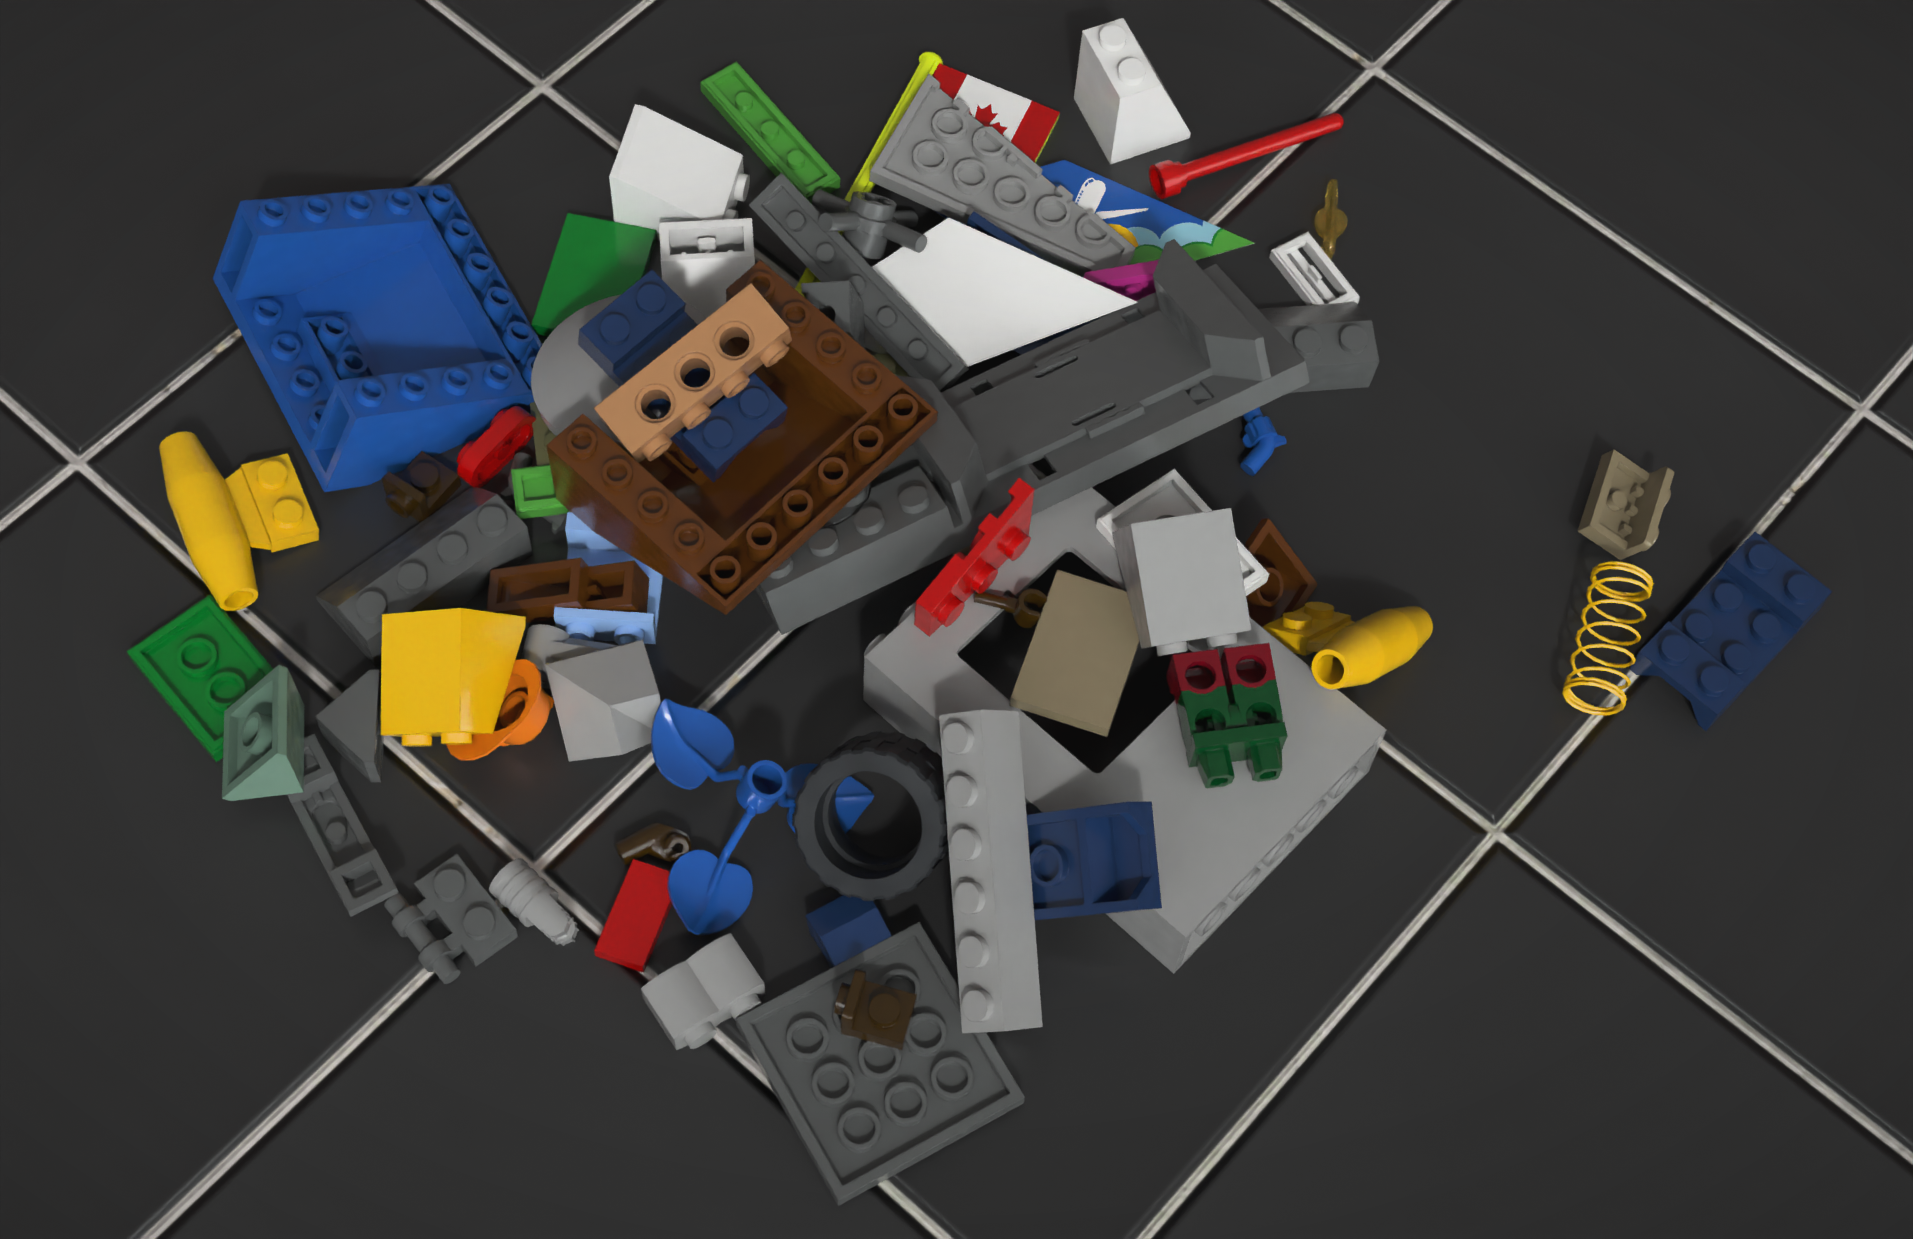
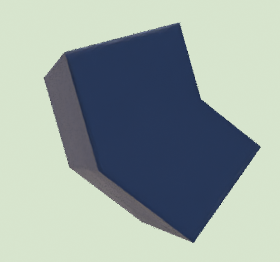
[805,895,892,968]

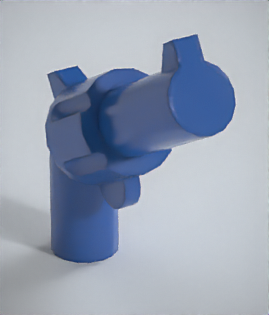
[1240,407,1287,476]

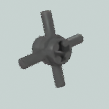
[812,189,927,259]

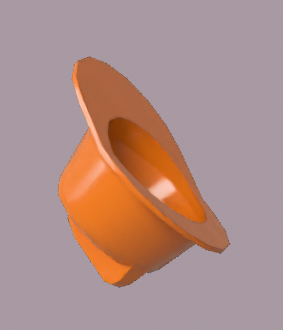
[446,659,554,760]

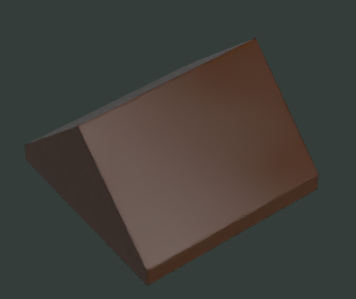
[1244,518,1318,628]

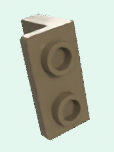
[1578,449,1674,560]

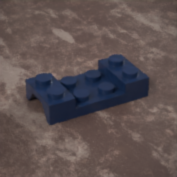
[578,270,788,483]
[1629,532,1832,731]
[1027,801,1162,921]

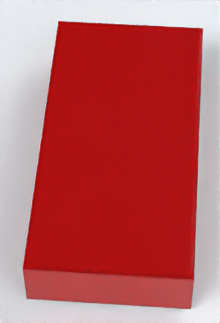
[594,859,672,973]

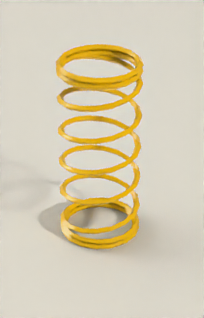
[1562,561,1654,716]

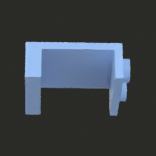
[553,512,663,645]

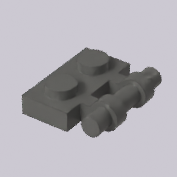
[384,854,518,984]

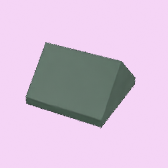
[222,665,305,801]

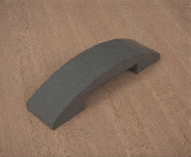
[286,734,399,917]

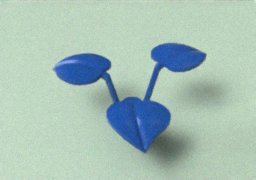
[651,699,874,935]

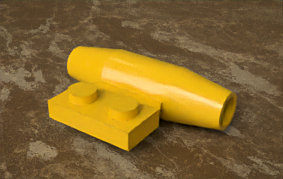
[159,431,319,611]
[1263,602,1433,689]

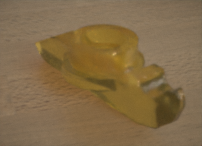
[1314,179,1348,260]

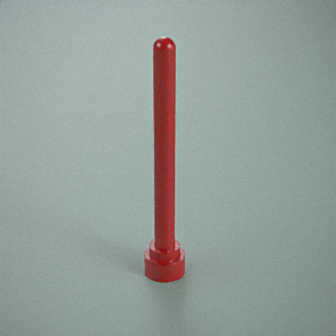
[1149,113,1344,199]

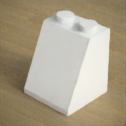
[1074,18,1191,164]
[609,104,750,240]

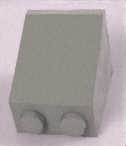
[1112,508,1252,656]

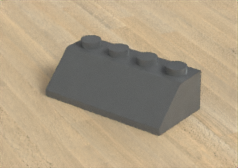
[1186,302,1379,400]
[316,487,533,667]

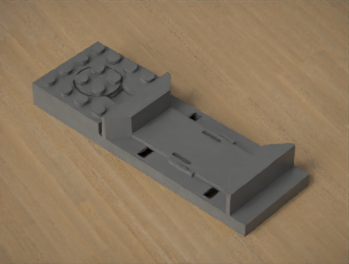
[755,239,1310,635]

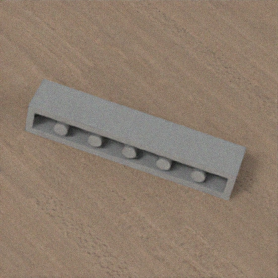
[939,709,1043,1033]

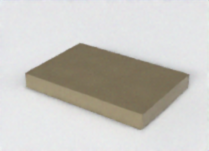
[1009,570,1140,737]

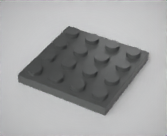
[736,922,1025,1206]

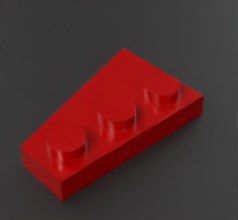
[914,478,1035,637]

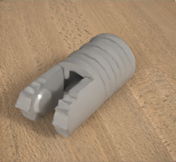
[489,858,579,946]

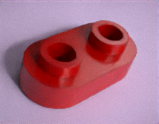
[457,406,536,488]

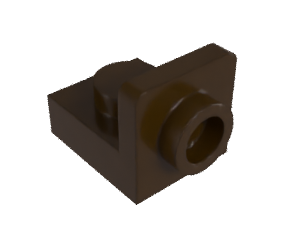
[381,451,462,522]
[834,969,917,1050]

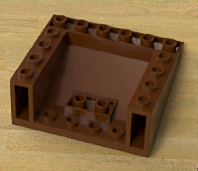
[546,260,938,615]

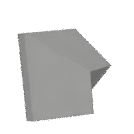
[545,639,661,762]

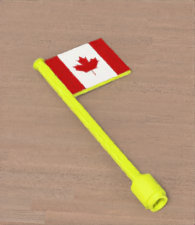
[795,51,1060,297]

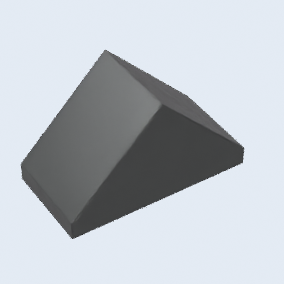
[315,670,384,783]

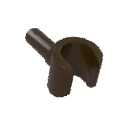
[974,589,1047,628]

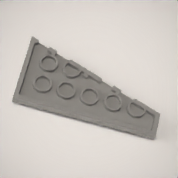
[869,74,1136,278]

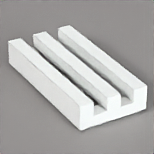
[1269,232,1360,306]

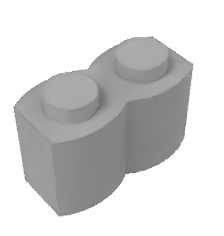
[641,933,765,1050]

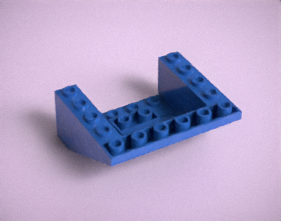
[213,184,542,492]

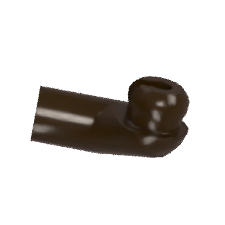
[614,822,692,865]

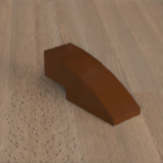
[486,558,649,625]

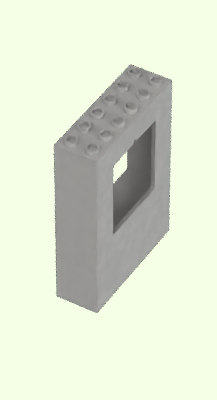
[863,487,1386,974]

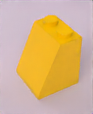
[381,608,526,747]

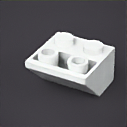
[659,218,755,318]

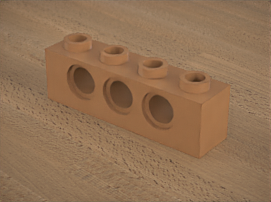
[594,283,792,463]

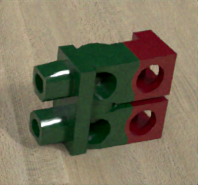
[1166,643,1288,789]

